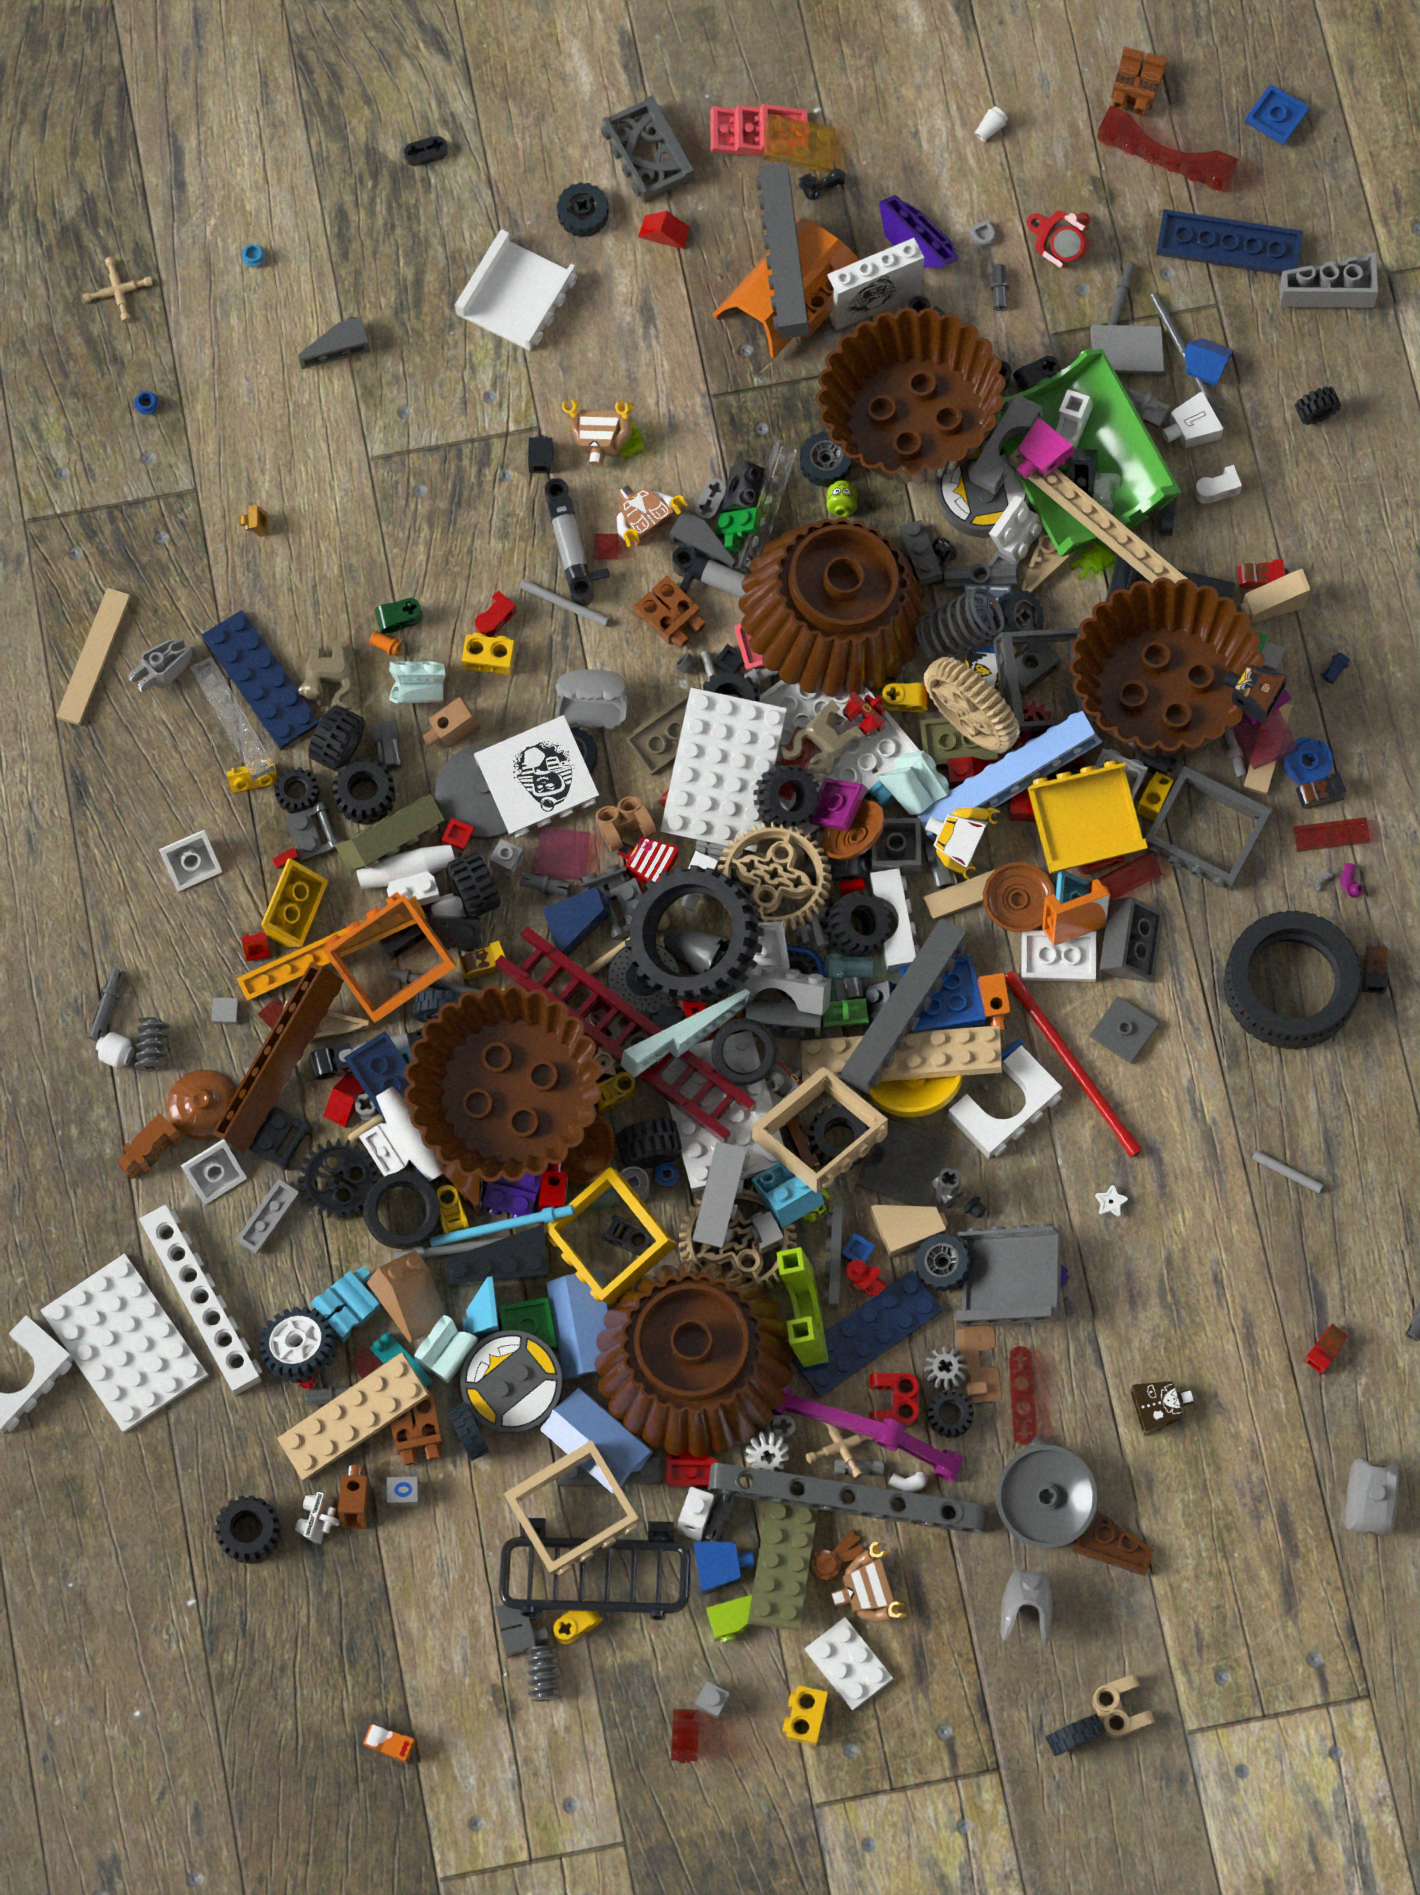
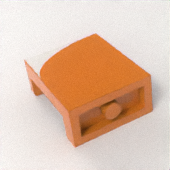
[1042,879,1110,946]

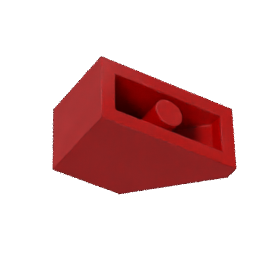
[946,756,995,790]

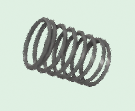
[916,587,1004,661]

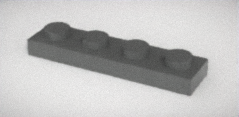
[824,1205,843,1309]
[557,1457,660,1487]

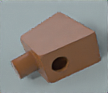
[338,1465,369,1529]

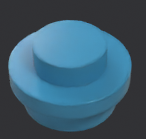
[241,244,265,267]

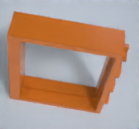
[323,892,457,1023]

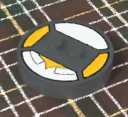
[936,442,1030,538]
[461,1330,564,1433]

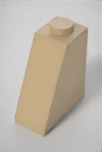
[1241,568,1311,624]
[870,1205,948,1258]

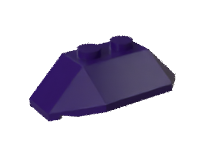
[879,195,959,268]

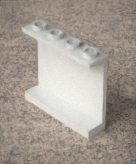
[455,229,577,351]

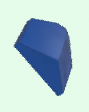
[1184,339,1233,386]

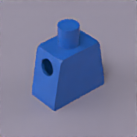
[694,1542,755,1595]

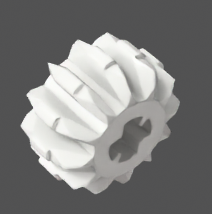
[746,1431,789,1471]

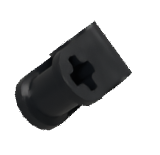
[1013,356,1059,392]
[601,1215,651,1256]

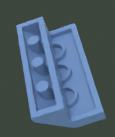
[546,1270,610,1380]
[540,1387,653,1493]

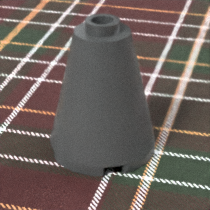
[663,927,731,975]

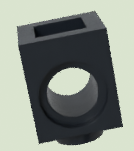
[528,435,554,474]

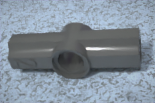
[944,563,1019,590]
[932,1167,964,1208]

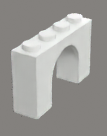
[948,1045,1062,1159]
[0,1315,74,1434]

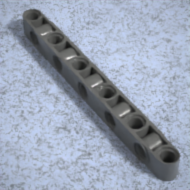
[708,1463,986,1533]

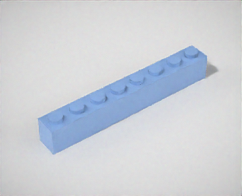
[917,710,1103,841]

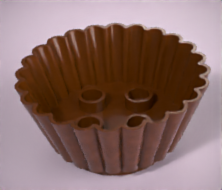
[816,308,1006,485]
[738,518,927,697]
[1069,577,1265,758]
[404,984,602,1182]
[594,1260,794,1457]

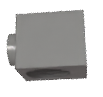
[489,839,524,879]

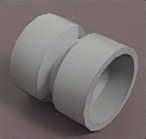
[618,1166,650,1205]

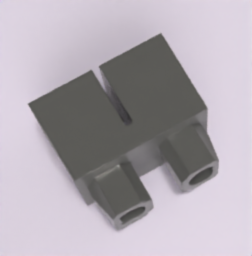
[495,1605,549,1658]

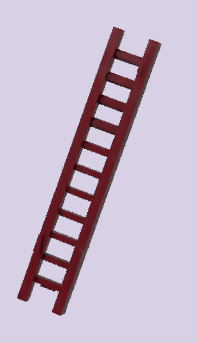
[495,926,756,1143]

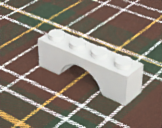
[870,868,920,973]

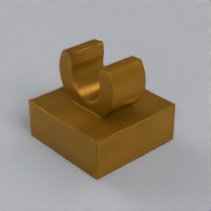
[240,504,268,536]

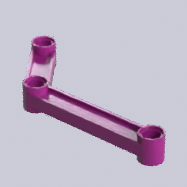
[771,1387,964,1482]

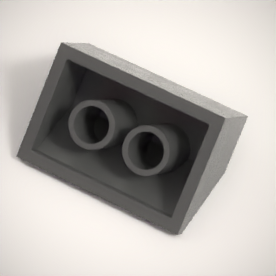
[1100,897,1164,983]
[746,998,821,1040]

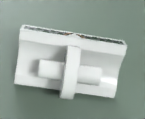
[295,1492,340,1544]

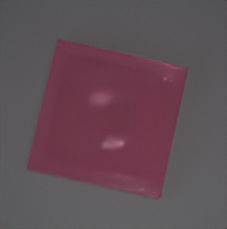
[1233,709,1298,770]
[535,827,590,881]

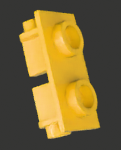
[227,761,278,793]

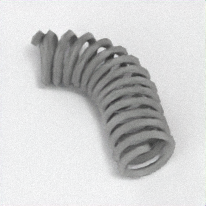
[1315,872,1332,891]

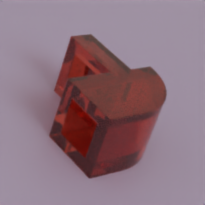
[671,1709,699,1763]

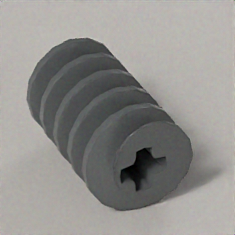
[134,1017,170,1072]
[527,1646,561,1702]

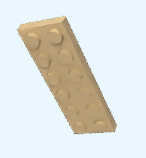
[277,1353,430,1481]

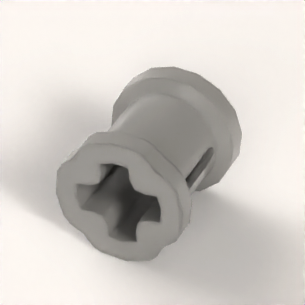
[355,1094,378,1121]

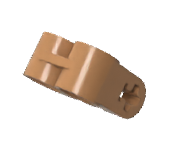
[595,796,657,852]

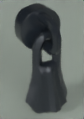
[798,168,846,200]
[931,537,957,585]

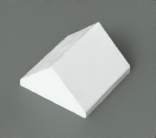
[159,830,222,892]
[181,1140,247,1205]

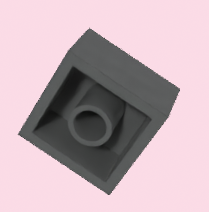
[871,818,921,874]

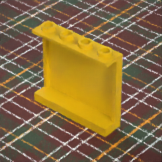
[1028,760,1148,874]

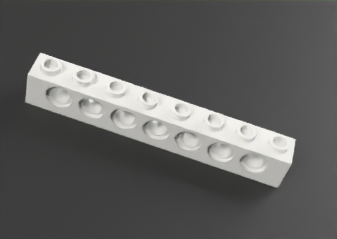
[139,1204,262,1396]

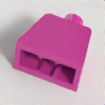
[1016,417,1075,479]

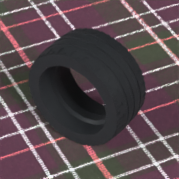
[363,1172,440,1249]

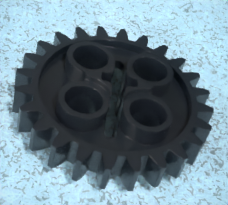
[297,1139,379,1221]

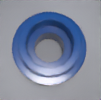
[135,391,159,415]
[654,1163,679,1188]

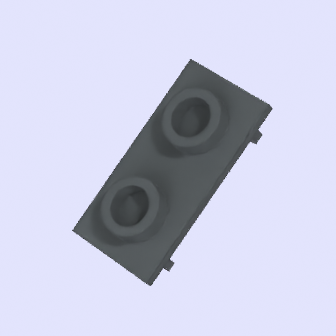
[578,864,630,892]

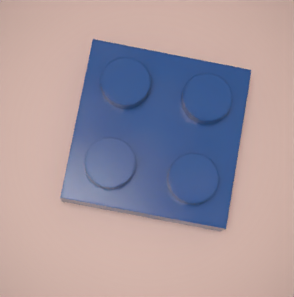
[1244,84,1310,146]

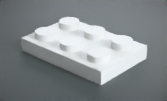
[1021,930,1096,982]
[804,1617,893,1711]

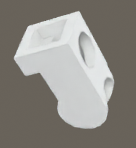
[1194,465,1242,504]

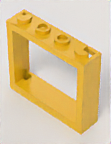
[544,1167,677,1305]

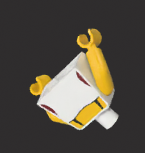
[925,807,1000,879]

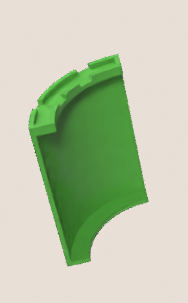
[996,349,1181,557]

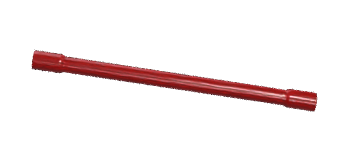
[1005,970,1143,1158]

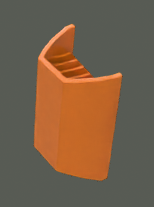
[713,218,860,359]

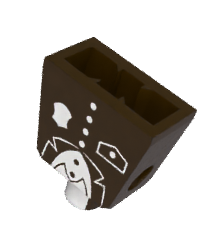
[1130,1381,1194,1436]

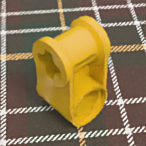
[881,683,928,713]
[597,1072,637,1114]
[436,1185,469,1234]
[554,1599,603,1645]

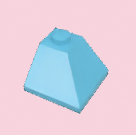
[462,1276,500,1339]

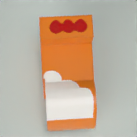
[363,1725,416,1764]

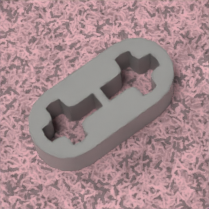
[695,479,726,523]

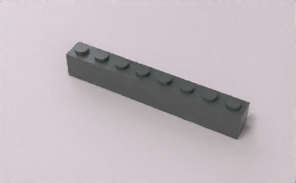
[756,162,810,339]
[842,918,968,1094]

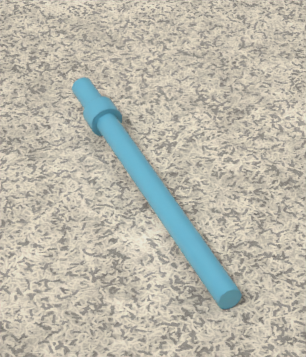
[430,1205,575,1247]

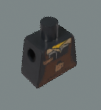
[1223,665,1287,724]

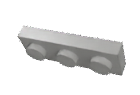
[236,1179,300,1255]

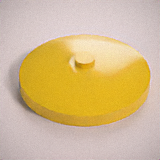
[868,1029,963,1117]

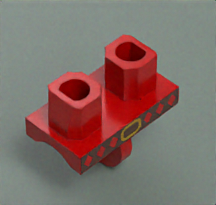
[842,692,886,737]
[846,1260,886,1297]

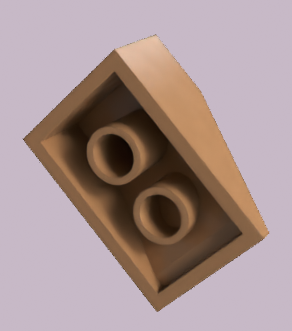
[367,1250,446,1343]

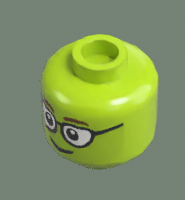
[826,481,858,517]

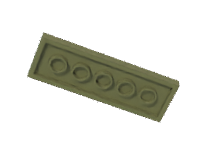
[748,1485,818,1632]

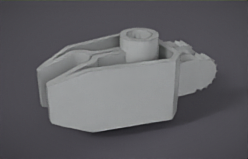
[128,638,193,692]

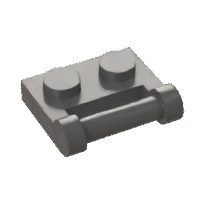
[285,802,341,863]
[604,878,644,941]

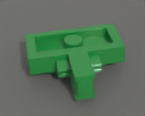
[715,507,762,553]

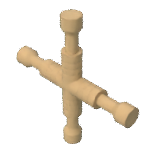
[83,257,153,323]
[806,1422,875,1479]

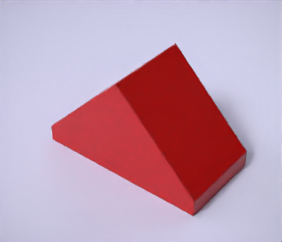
[638,211,690,249]
[323,1074,365,1128]

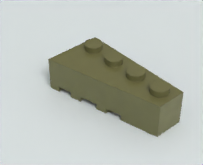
[335,794,445,871]

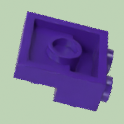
[482,1172,542,1218]

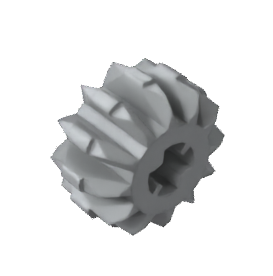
[924,1346,968,1390]

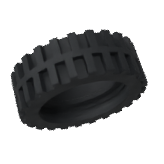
[624,865,764,1003]

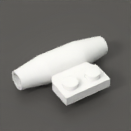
[356,845,455,905]
[359,1086,444,1181]

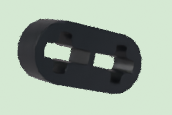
[404,136,448,166]
[1160,497,1177,537]

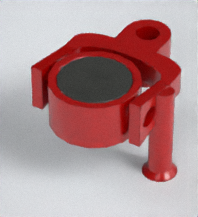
[1027,211,1090,268]

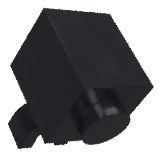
[640,1004,685,1030]

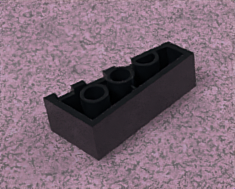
[445,1224,548,1288]

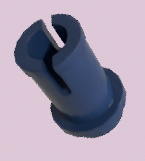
[1321,652,1350,684]

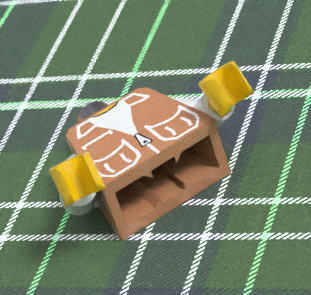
[617,485,688,547]

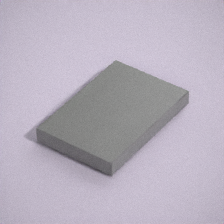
[1090,325,1164,374]

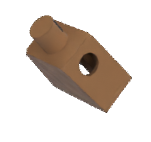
[422,697,481,747]

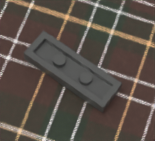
[899,520,943,586]

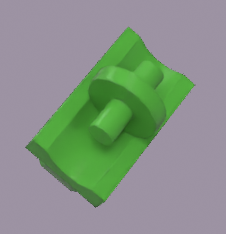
[823,998,869,1028]

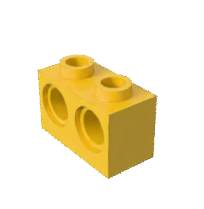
[462,633,515,676]
[782,1685,828,1746]

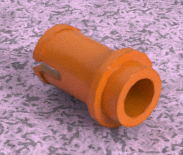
[369,630,402,656]

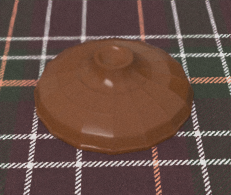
[821,800,885,860]
[983,862,1055,932]
[166,1069,237,1140]
[561,1113,616,1184]

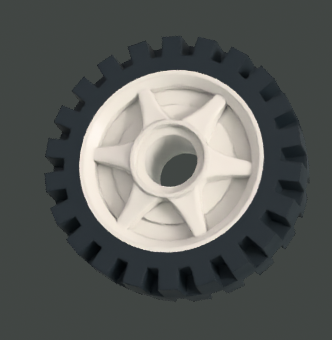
[259,1307,337,1383]

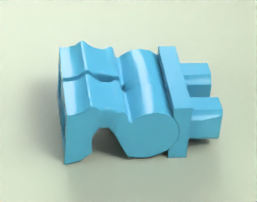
[310,1266,381,1344]

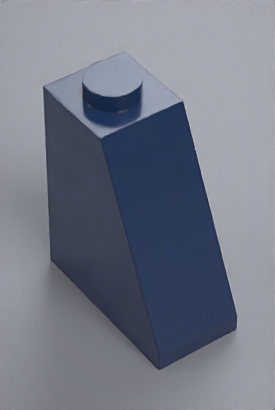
[542,887,611,957]

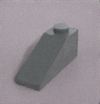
[298,317,370,369]
[669,510,735,570]

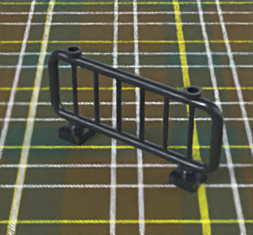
[499,1518,691,1621]

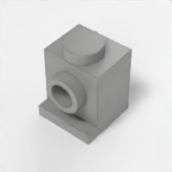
[750,1211,784,1254]

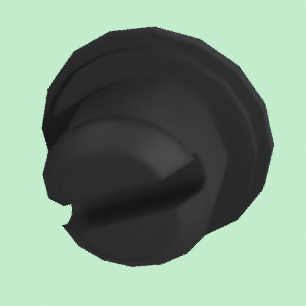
[965,1196,986,1218]

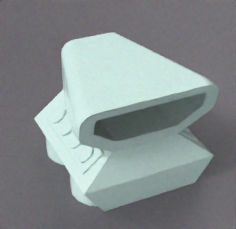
[389,661,445,704]
[877,751,949,815]
[414,1315,478,1384]

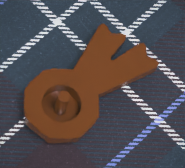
[809,1529,863,1581]

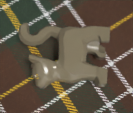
[298,640,353,710]
[779,700,864,776]

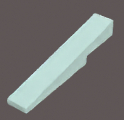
[620,989,750,1078]

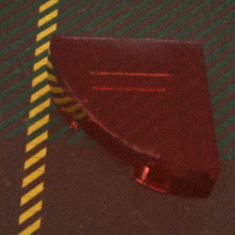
[258,998,282,1030]
[355,1345,381,1379]

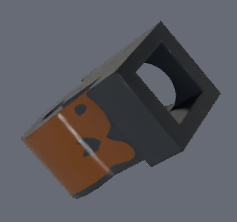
[1296,772,1346,809]
[1362,946,1388,994]

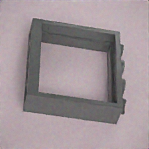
[993,628,1096,732]
[1145,766,1272,891]

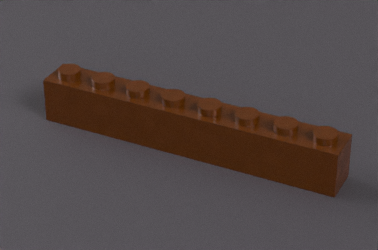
[212,962,344,1153]

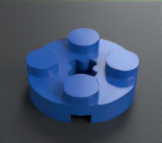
[1283,737,1333,786]

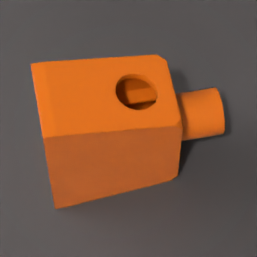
[977,973,1010,1031]

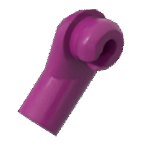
[1340,863,1364,898]

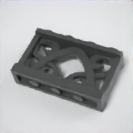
[600,95,694,203]

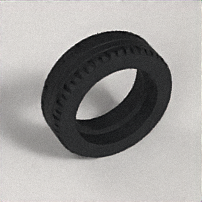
[1223,910,1362,1049]

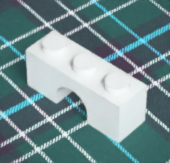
[1056,390,1093,470]

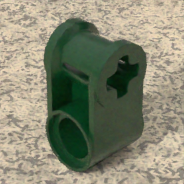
[374,598,423,634]

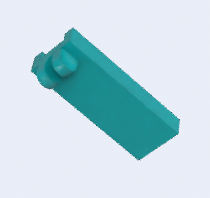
[369,1332,434,1390]

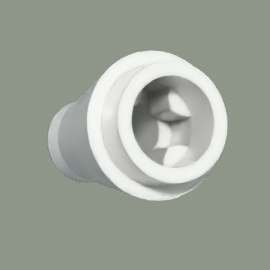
[975,107,1008,142]

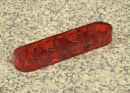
[1008,1346,1036,1446]

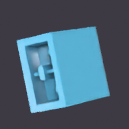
[751,1162,824,1228]

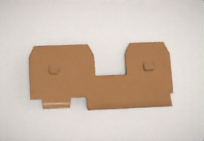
[957,1325,1002,1403]

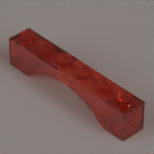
[1097,106,1238,192]

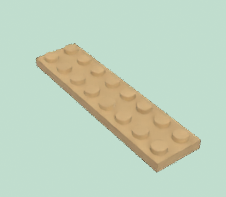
[802,1026,1002,1084]

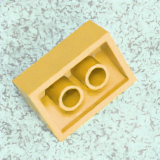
[261,858,329,948]

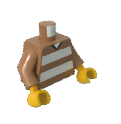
[562,399,634,467]
[831,1541,906,1623]

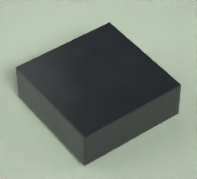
[713,644,744,674]

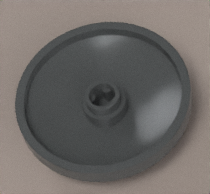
[436,745,508,840]
[996,1445,1099,1548]

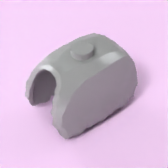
[555,669,627,729]
[1345,1457,1399,1537]
[1000,1571,1053,1646]

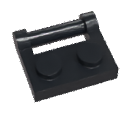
[249,1106,313,1171]

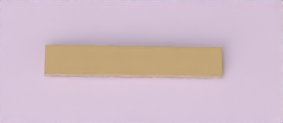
[56,588,131,726]

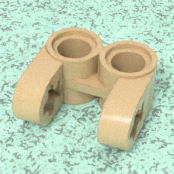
[1092,1674,1156,1739]

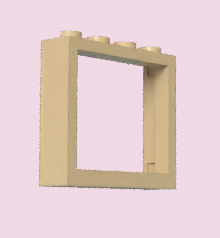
[752,1066,888,1193]
[504,1440,641,1576]

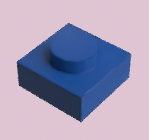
[841,1233,876,1263]

